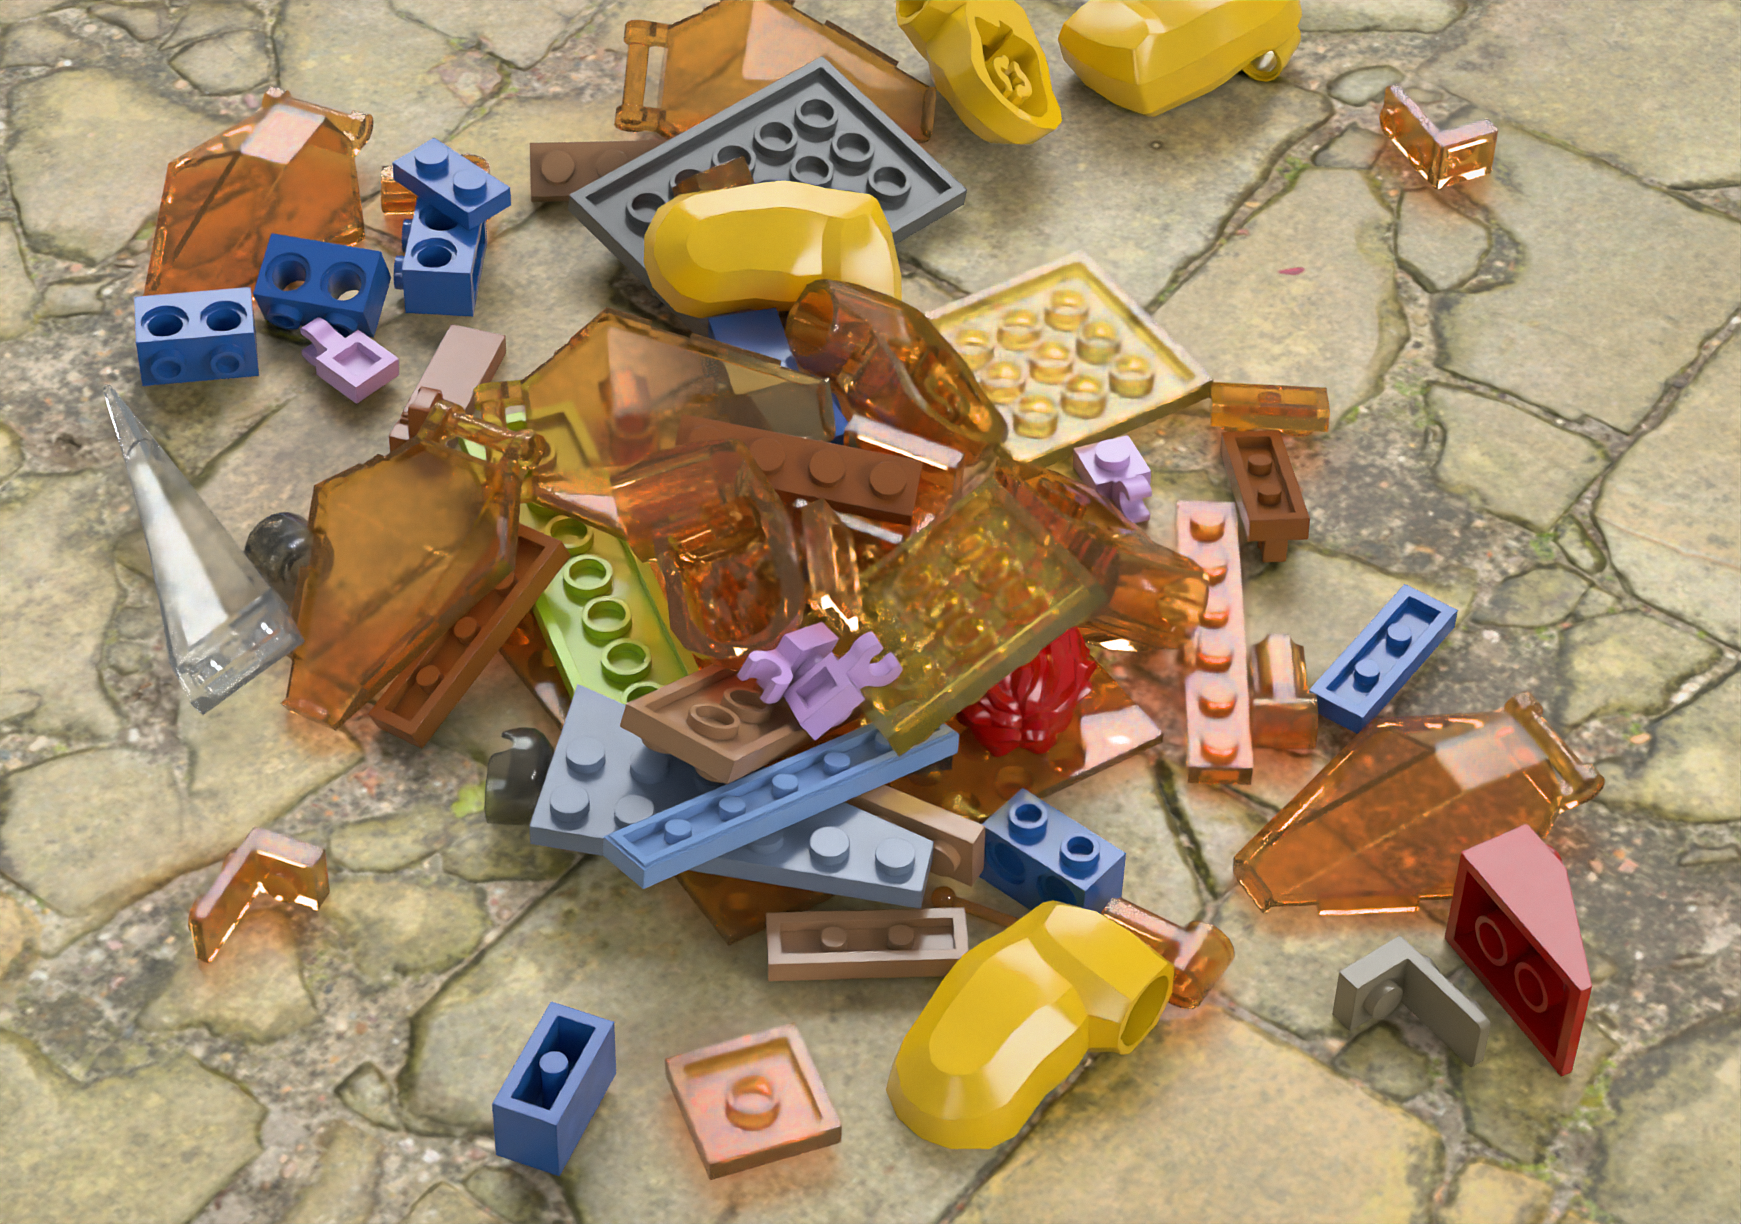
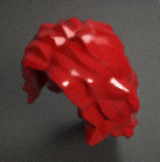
[931,567,1097,757]

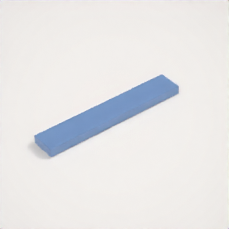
[603,704,959,889]

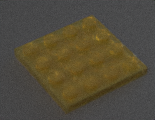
[892,250,1214,479]
[792,476,1109,757]

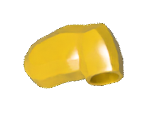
[896,0,1062,144]
[1058,0,1302,117]
[644,181,902,332]
[886,900,1175,1149]

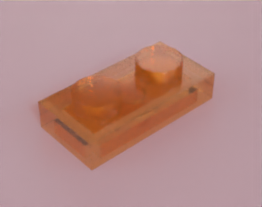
[1208,382,1330,437]
[799,498,865,636]

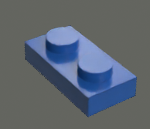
[392,138,511,231]

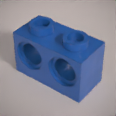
[394,197,487,317]
[253,233,391,338]
[134,287,259,386]
[979,788,1126,918]

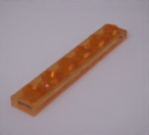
[1175,501,1253,785]

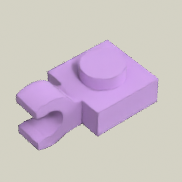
[300,317,399,404]
[1073,435,1152,525]
[737,622,839,704]
[783,631,903,740]

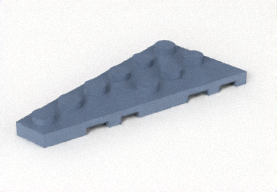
[529,684,934,909]

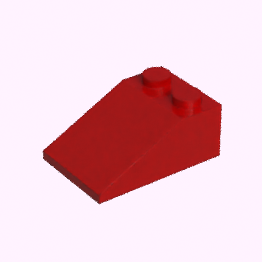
[1444,824,1592,1077]

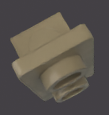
[1332,936,1491,1067]

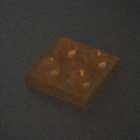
[665,1022,842,1180]

